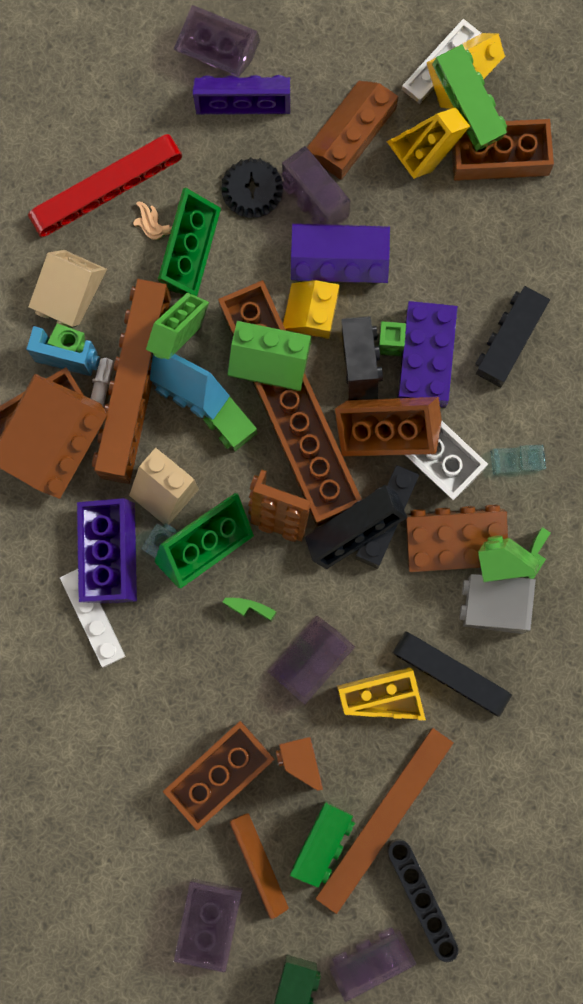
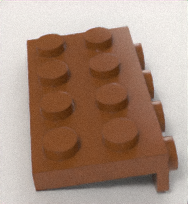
[248,470,311,542]
[405,505,508,572]

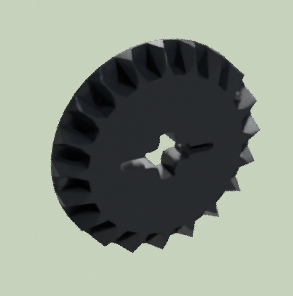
[221,157,283,218]

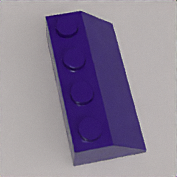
[193,75,290,115]
[291,224,390,283]
[77,498,137,603]

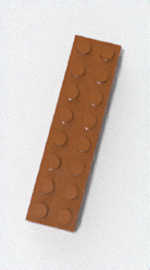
[92,279,171,484]

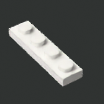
[402,19,481,104]
[60,569,126,668]

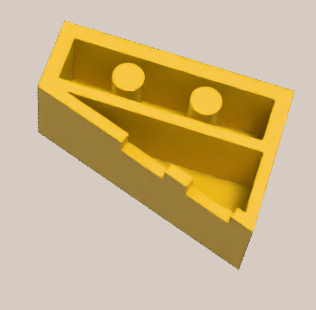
[426,33,505,109]
[386,107,470,179]
[337,667,426,721]

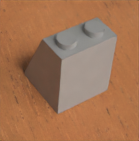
[459,574,536,634]

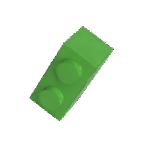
[203,397,258,452]

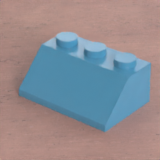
[150,354,230,420]

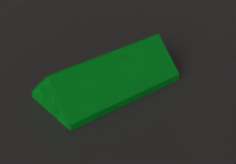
[158,188,221,296]
[154,493,254,589]

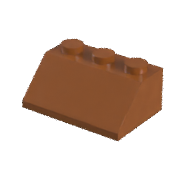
[276,737,323,791]

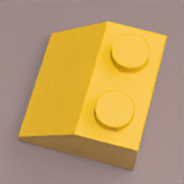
[283,280,339,339]

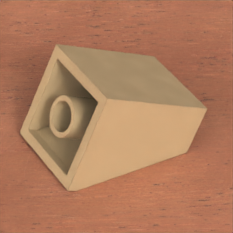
[29,250,107,328]
[129,448,199,527]

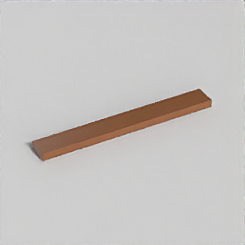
[315,728,454,914]

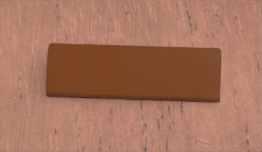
[230,813,288,919]

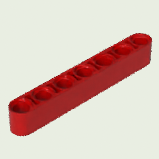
[28,134,183,237]

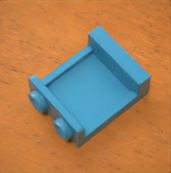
[26,326,100,376]

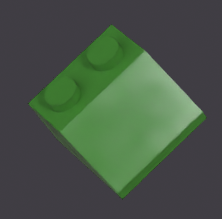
[478,536,540,582]

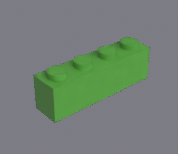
[432,44,507,151]
[146,293,209,360]

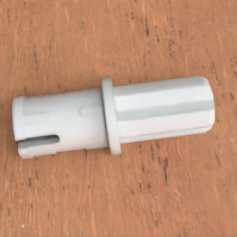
[90,358,114,407]

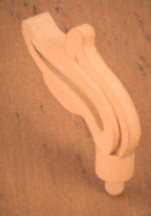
[133,201,172,240]

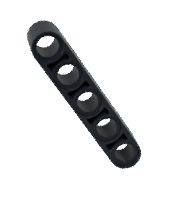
[392,631,512,717]
[387,839,459,962]

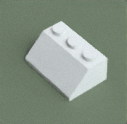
[405,421,488,500]

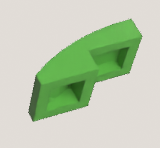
[525,527,551,579]
[223,598,277,622]

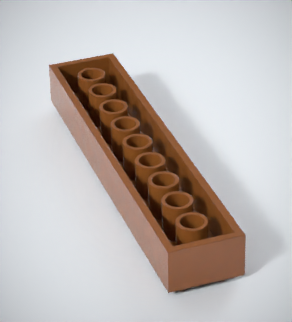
[218,280,362,527]

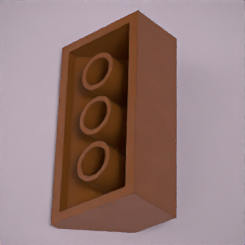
[303,81,398,180]
[335,397,442,456]

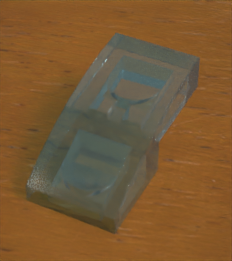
[490,445,546,475]

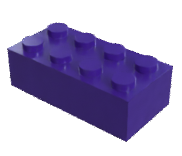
[398,301,458,408]

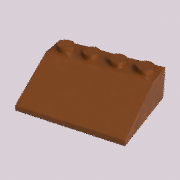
[0,374,107,499]

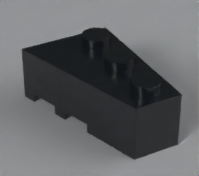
[341,316,383,401]

